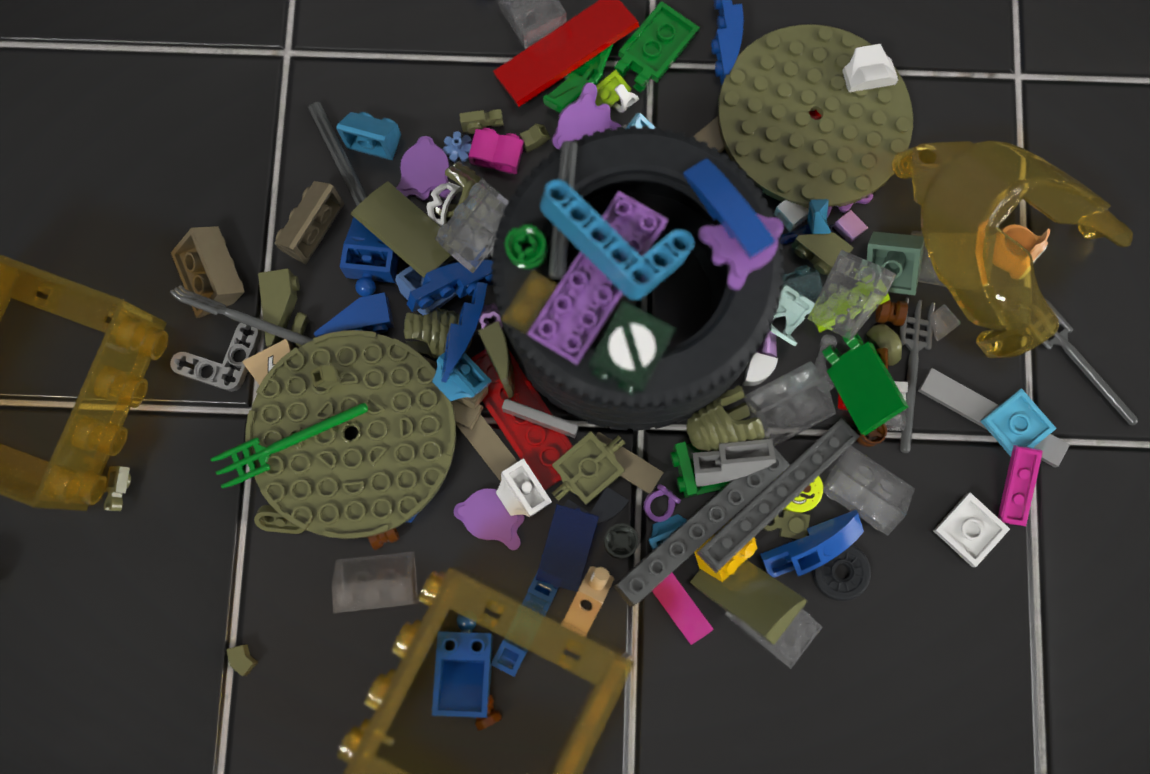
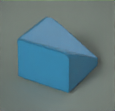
[807,199,831,234]

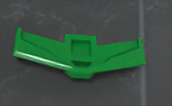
[543,44,613,113]

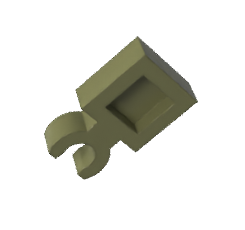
[459,109,503,134]
[104,466,131,511]
[763,510,810,540]

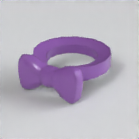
[644,484,681,522]

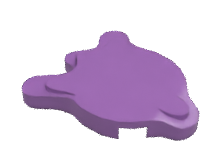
[552,82,621,149]
[396,136,456,201]
[698,214,783,290]
[454,489,525,550]

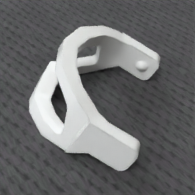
[612,84,639,113]
[427,182,463,231]

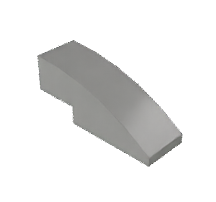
[693,439,776,487]

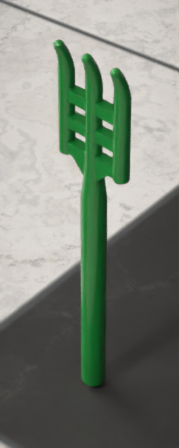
[210,403,368,488]

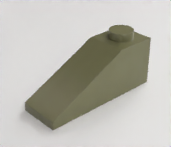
[258,268,300,348]

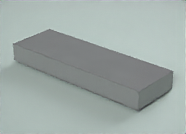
[502,399,578,438]

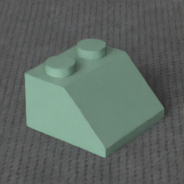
[865,231,925,295]

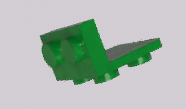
[670,442,729,498]

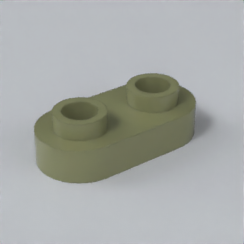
[254,505,304,534]

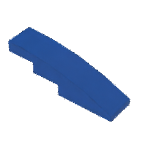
[683,158,776,260]
[441,282,487,382]

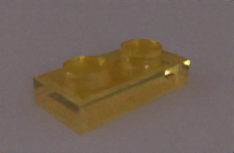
[502,270,558,335]

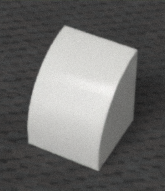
[774,200,809,232]
[742,352,778,386]

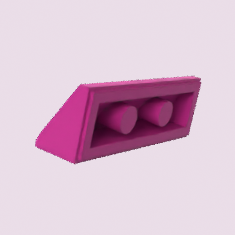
[652,573,714,645]

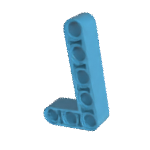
[540,180,694,300]

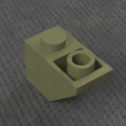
[791,232,854,277]

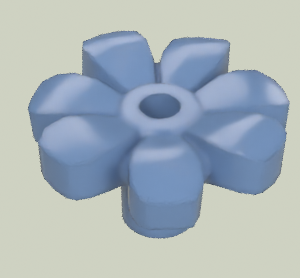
[443,132,472,162]

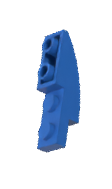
[711,0,743,85]
[407,260,493,312]
[760,510,864,578]

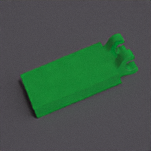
[615,1,700,93]
[822,331,909,436]

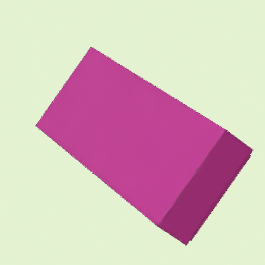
[998,445,1043,526]

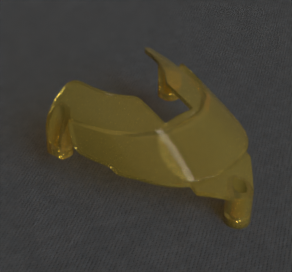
[892,140,1133,358]

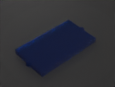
[536,504,599,592]

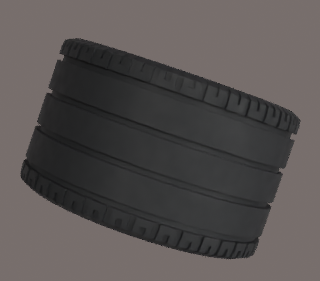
[491,125,784,431]

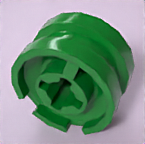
[505,225,548,269]

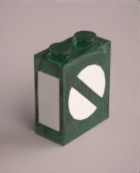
[588,301,675,396]

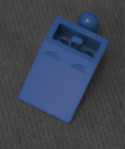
[340,217,399,297]
[432,610,494,718]

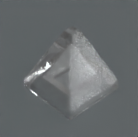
[930,304,961,341]

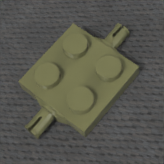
[551,432,625,505]

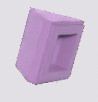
[756,330,777,357]

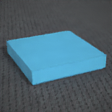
[980,388,1057,457]

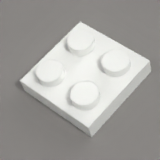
[933,493,1010,567]

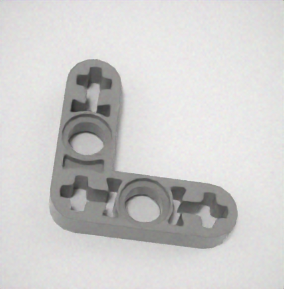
[170,323,262,392]

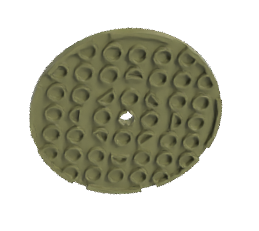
[717,25,913,208]
[245,330,456,539]

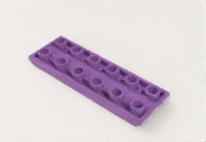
[527,191,668,365]

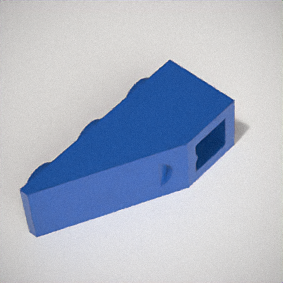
[314,292,394,337]

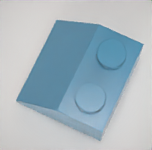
[336,112,401,160]

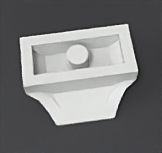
[842,44,898,93]
[496,458,552,517]

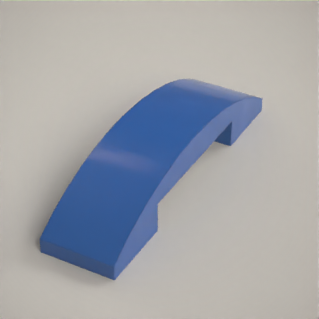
[491,568,562,677]

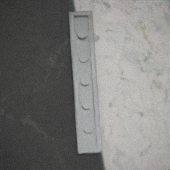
[918,368,1070,467]

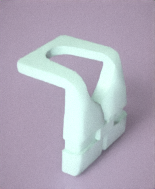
[770,284,815,346]

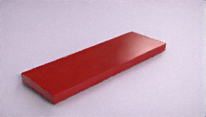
[493,0,639,107]
[471,349,573,491]

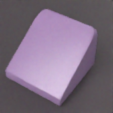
[833,210,868,244]

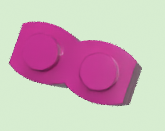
[468,128,524,174]

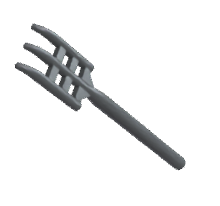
[170,285,313,345]
[1027,295,1138,425]
[899,297,936,453]

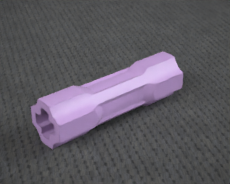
[479,303,503,329]

